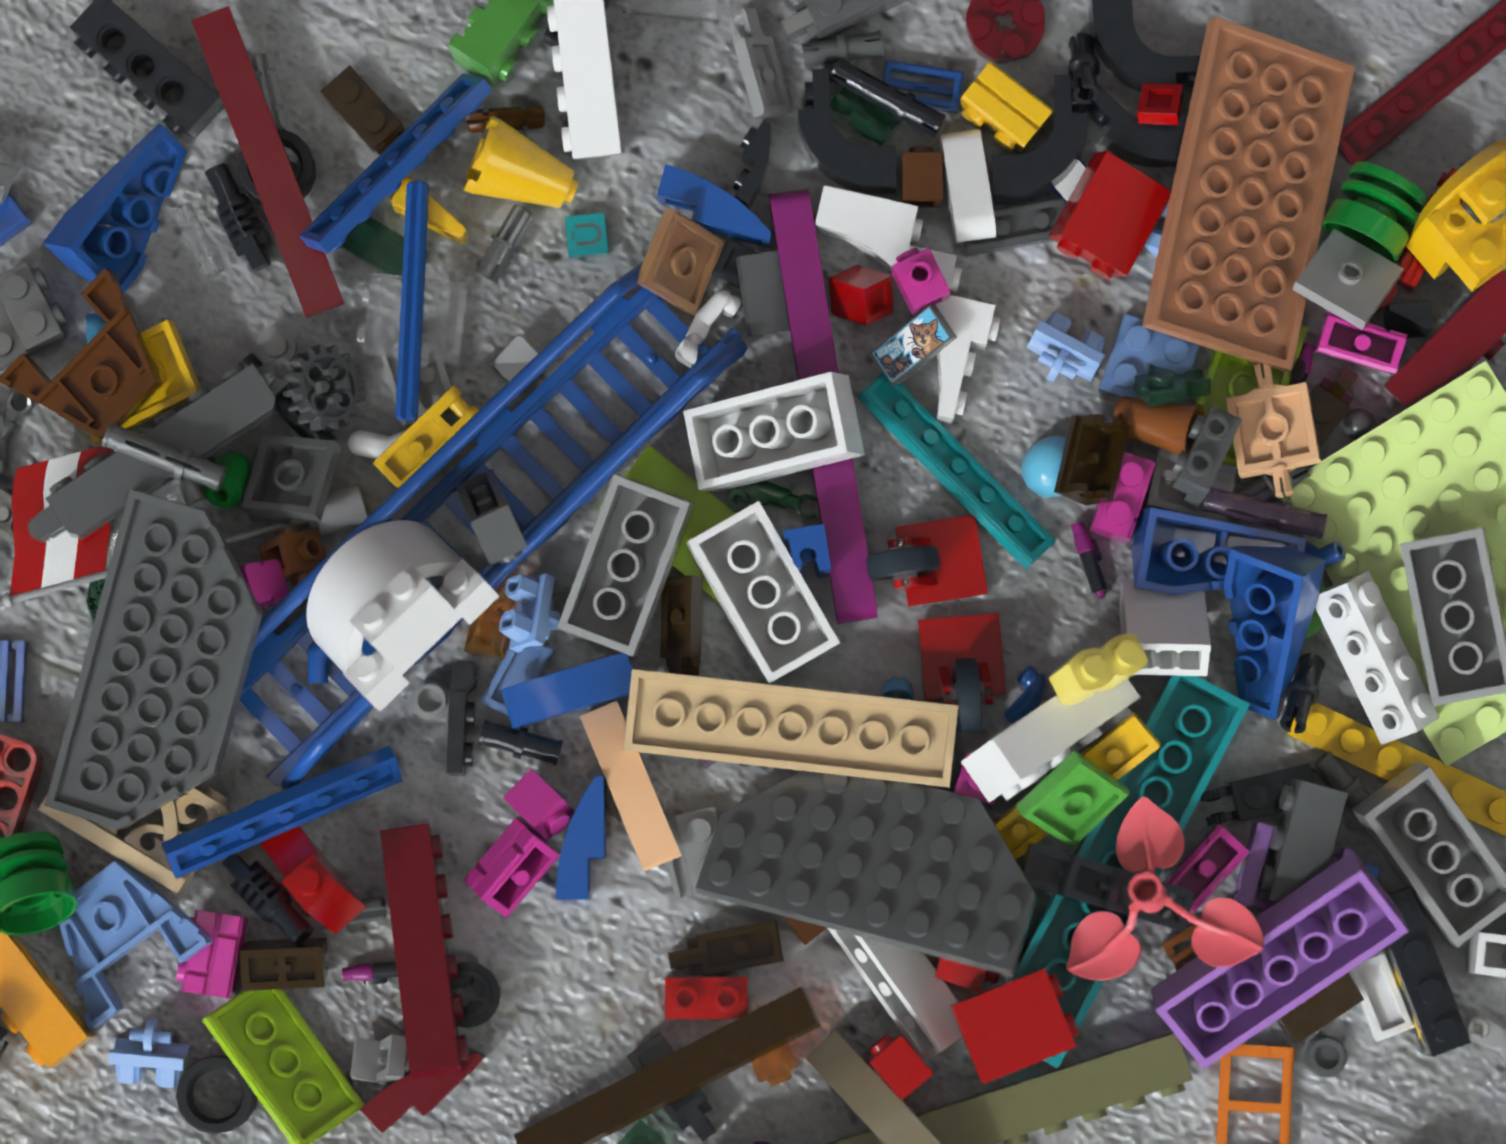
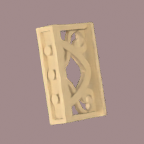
[38,786,234,895]

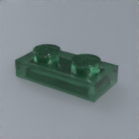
[340,217,429,284]

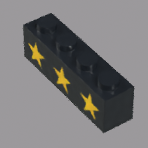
[1383,887,1471,1057]

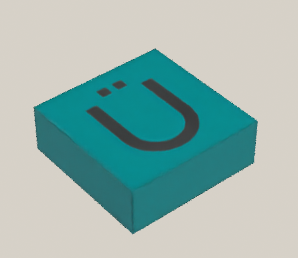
[565,213,609,258]

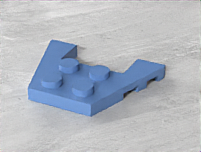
[59,860,214,1030]

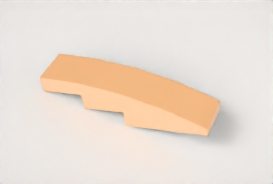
[580,701,682,871]

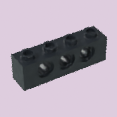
[69,0,224,140]

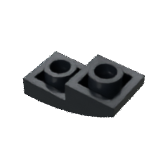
[732,120,771,210]

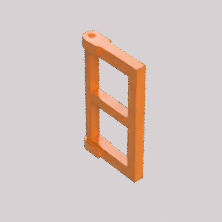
[1216,1044,1295,1144]

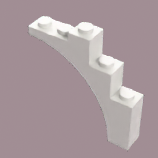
[815,185,1000,424]

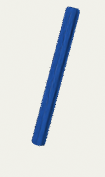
[395,181,429,422]

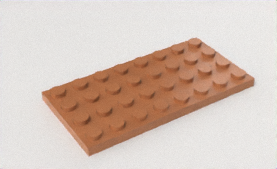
[1142,16,1355,372]

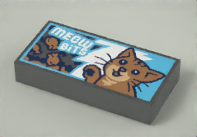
[870,305,957,385]

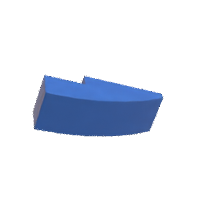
[657,164,772,248]
[501,653,632,729]
[555,776,606,900]

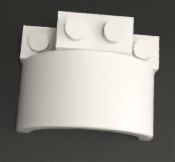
[307,520,499,712]

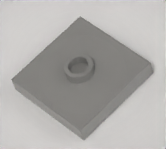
[1292,229,1404,330]

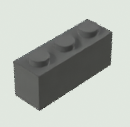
[456,469,528,565]
[1258,778,1348,902]

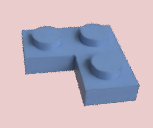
[1098,314,1199,398]

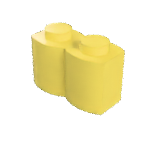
[1049,634,1149,705]

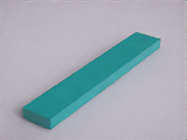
[857,372,1056,570]

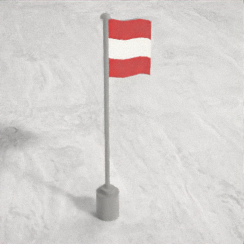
[2,446,367,608]

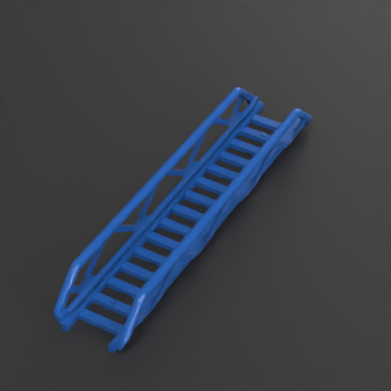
[240,262,748,790]

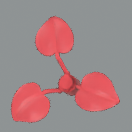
[1066,797,1264,980]

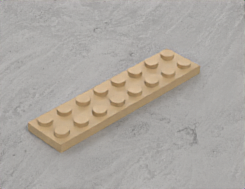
[623,669,959,787]

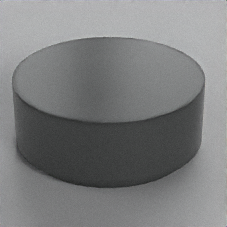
[1304,1036,1347,1077]

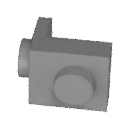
[350,1034,409,1085]

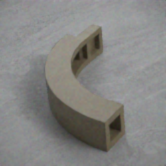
[805,1030,941,1144]

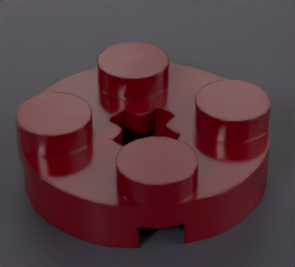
[965,0,1045,64]

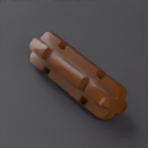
[466,105,545,133]

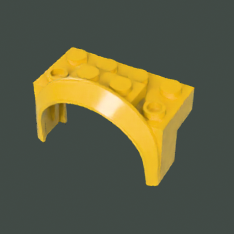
[1406,138,1506,292]

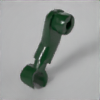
[727,481,817,519]

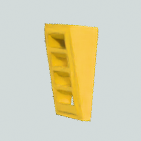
[391,176,469,245]

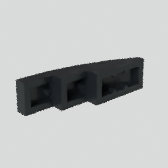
[1021,843,1195,932]

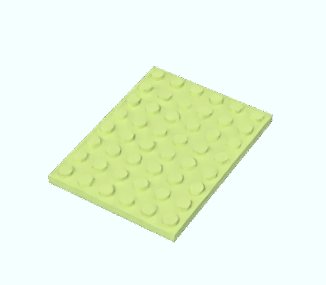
[1281,361,1506,767]

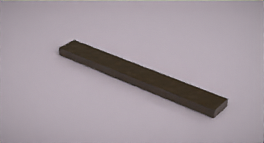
[514,986,821,1144]

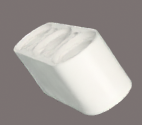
[939,129,996,243]

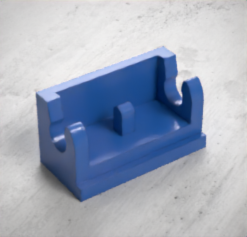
[782,524,831,578]

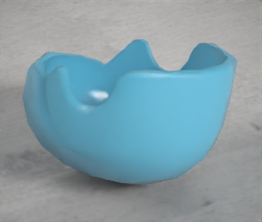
[1021,436,1067,498]

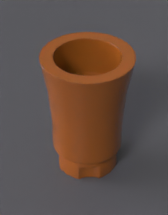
[1112,396,1205,455]

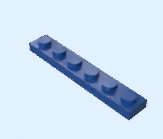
[299,73,492,254]
[161,745,403,879]

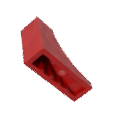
[259,826,367,934]

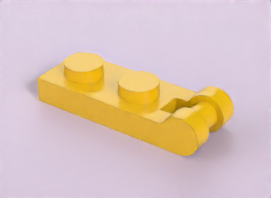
[372,385,479,489]

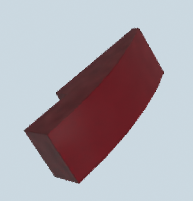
[360,1052,486,1133]

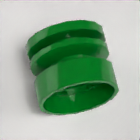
[1321,161,1429,263]
[0,831,78,936]

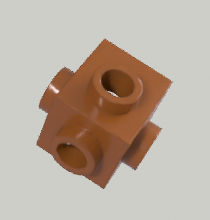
[257,525,326,587]

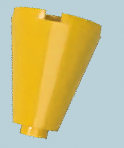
[462,116,579,208]

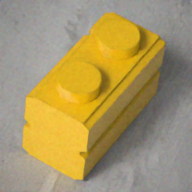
[959,61,1054,154]

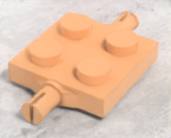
[1226,363,1321,498]

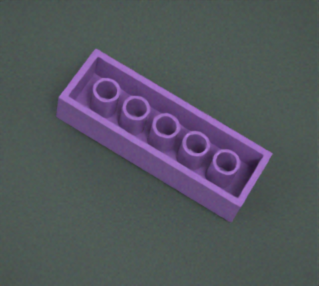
[1151,851,1409,1070]

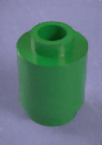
[202,451,252,508]

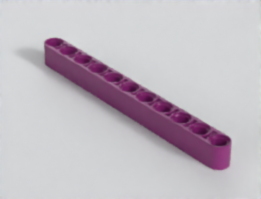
[769,188,878,624]

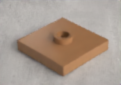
[637,208,726,315]

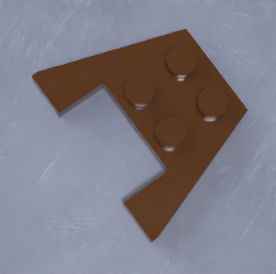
[0,268,162,439]

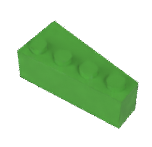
[448,0,554,88]

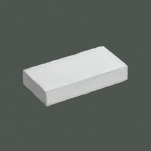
[1348,950,1415,1042]

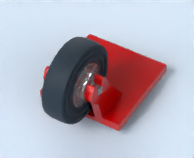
[866,515,988,607]
[918,613,1006,732]

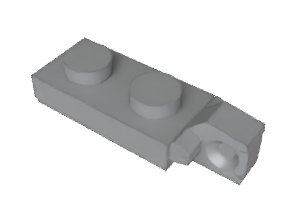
[729,8,792,118]

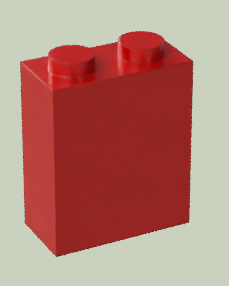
[1048,151,1171,280]
[950,968,1079,1084]

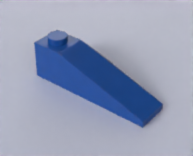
[43,124,187,293]
[1132,507,1307,595]
[1224,546,1326,720]

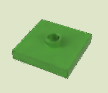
[1016,750,1130,848]

